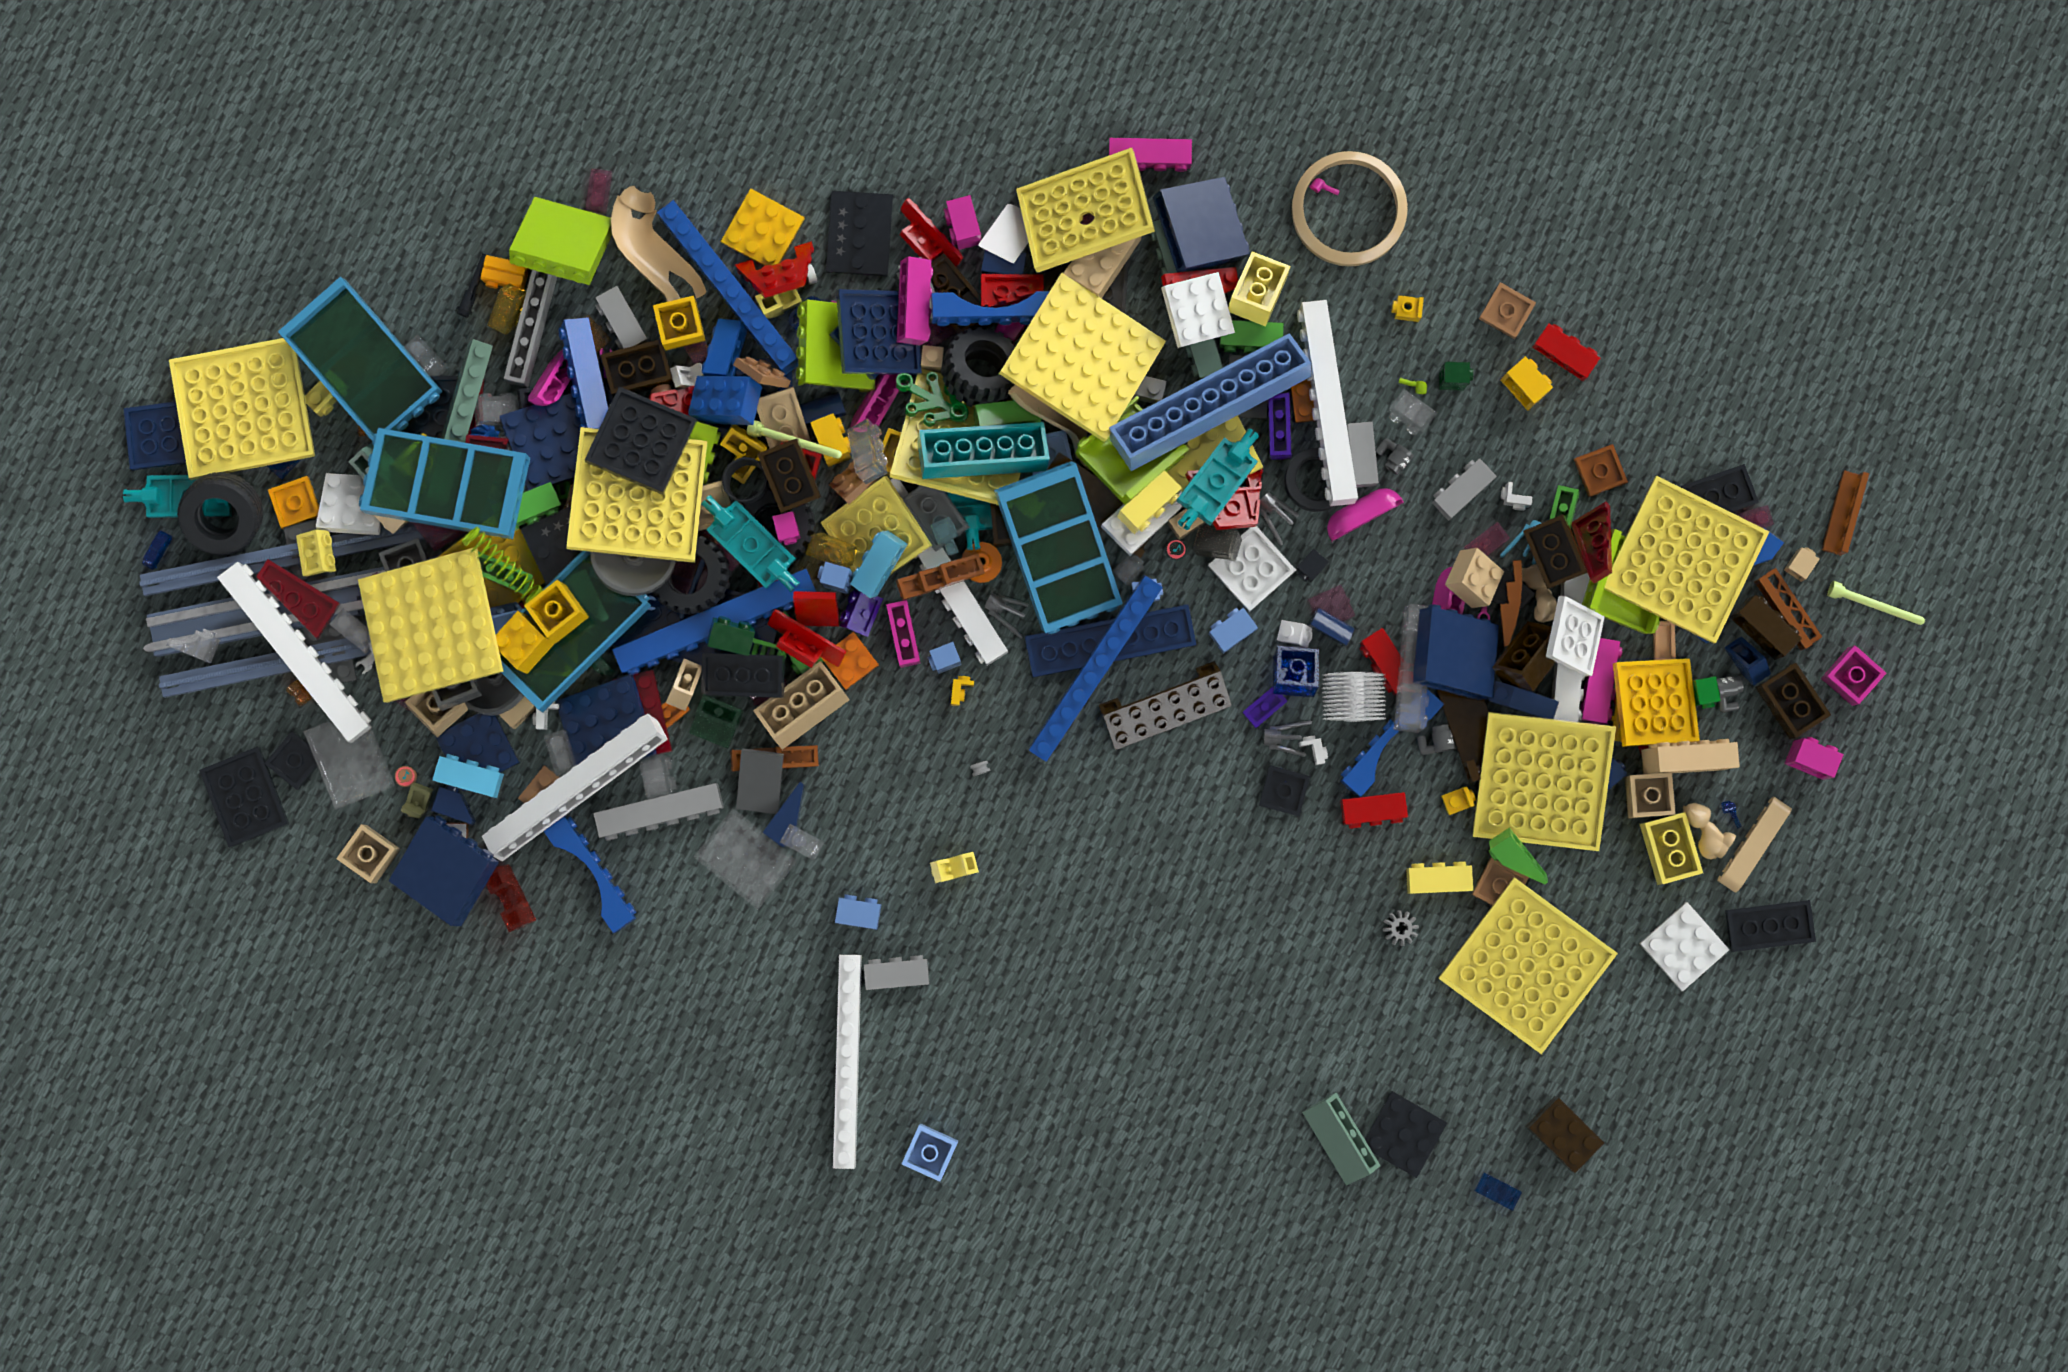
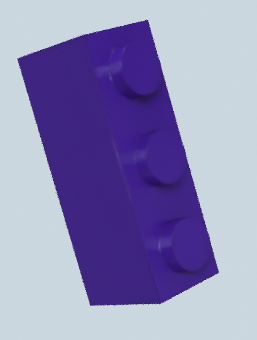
[1269,393,1292,460]

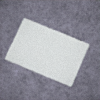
[978,204,1029,263]

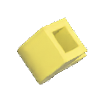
[755,289,802,319]
[930,852,979,883]

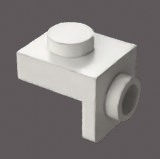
[670,363,704,389]
[1501,482,1532,510]
[1277,620,1312,648]
[533,701,559,730]
[1299,736,1328,766]

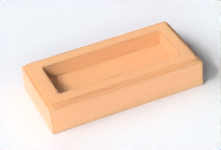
[1653,621,1676,660]

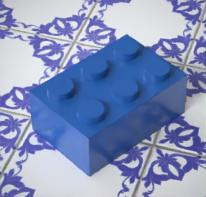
[688,376,762,425]

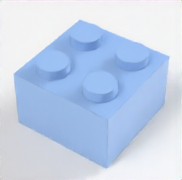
[902,1124,958,1182]

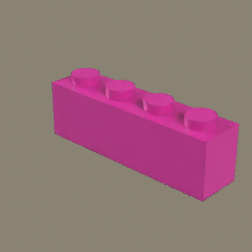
[1109,138,1192,172]
[897,256,933,346]
[1581,638,1622,725]

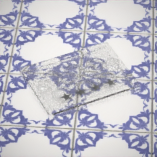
[304,709,395,810]
[693,808,798,910]

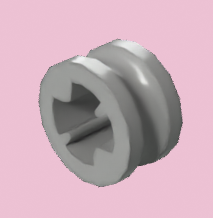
[970,761,990,776]

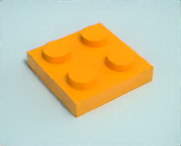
[268,476,319,529]

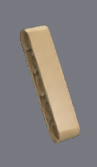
[1717,796,1792,893]

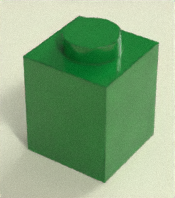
[1693,676,1721,709]

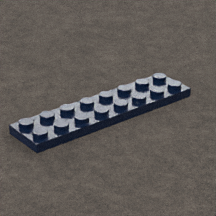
[1025,604,1196,678]

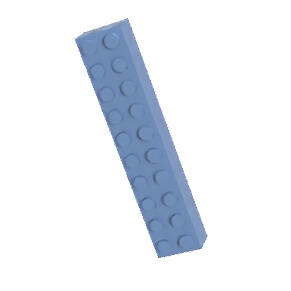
[1109,333,1311,471]

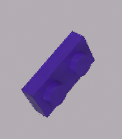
[1242,686,1287,728]

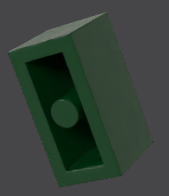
[1439,362,1473,391]
[707,616,755,656]

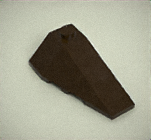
[931,253,993,334]

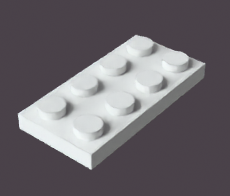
[1101,491,1183,556]

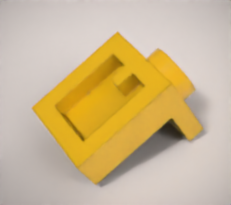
[951,676,974,706]
[1441,786,1476,815]

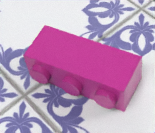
[886,600,921,668]

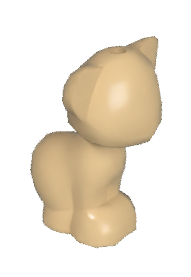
[1522,564,1557,622]
[1683,803,1736,859]

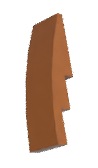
[896,554,985,601]
[1499,560,1522,646]
[731,745,819,772]

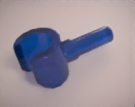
[1721,801,1742,829]

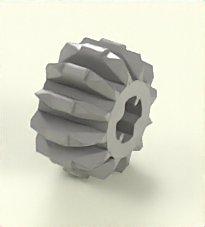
[1382,910,1419,946]

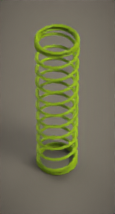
[462,526,543,603]

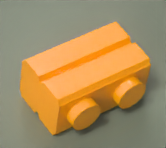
[481,255,529,293]

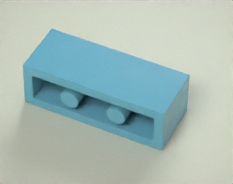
[850,530,908,598]
[433,754,504,798]

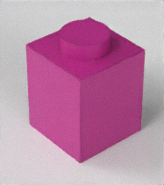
[772,511,801,545]

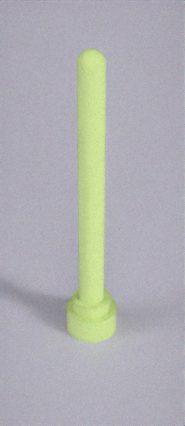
[747,420,842,459]
[1827,581,1925,625]

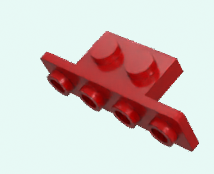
[899,198,963,268]
[768,609,846,668]

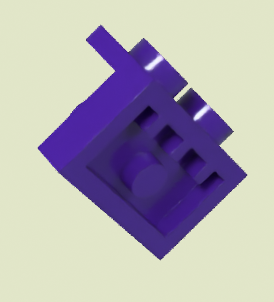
[840,588,883,637]

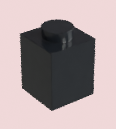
[1296,548,1329,583]

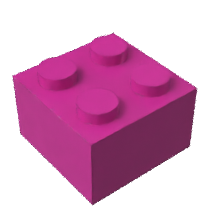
[944,195,981,250]
[1821,645,1886,706]
[1785,737,1844,780]

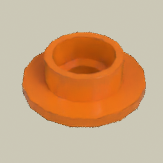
[962,542,1002,583]

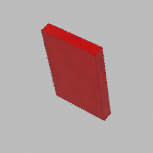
[793,591,839,627]

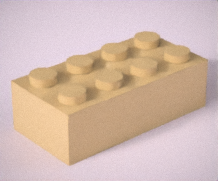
[1063,237,1141,299]
[753,661,849,750]
[1641,739,1740,775]

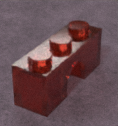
[486,864,536,932]

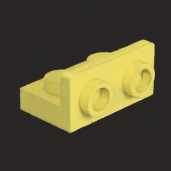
[305,370,350,417]
[296,530,336,576]

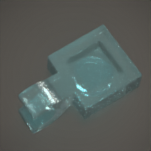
[930,517,959,555]

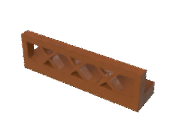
[1821,470,1869,556]
[1754,568,1822,651]

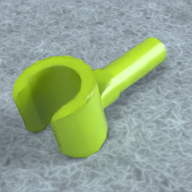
[1399,378,1427,394]

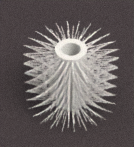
[1322,672,1386,722]

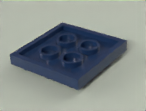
[124,402,186,471]
[435,713,520,791]

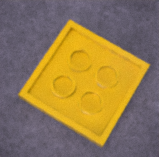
[721,188,805,266]

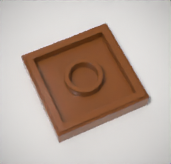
[1573,444,1628,498]

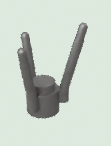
[1259,492,1299,545]
[985,593,1029,639]
[1264,721,1312,757]

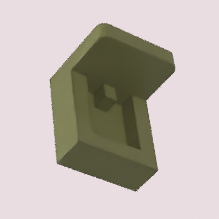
[401,782,433,818]

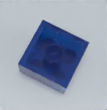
[1273,646,1319,697]

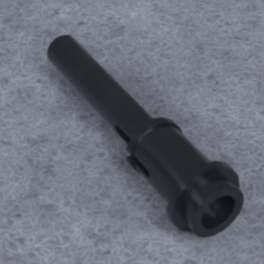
[456,253,487,318]

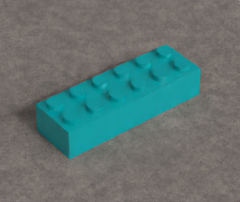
[917,422,1050,479]

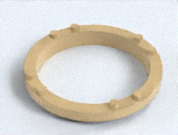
[1292,151,1407,266]

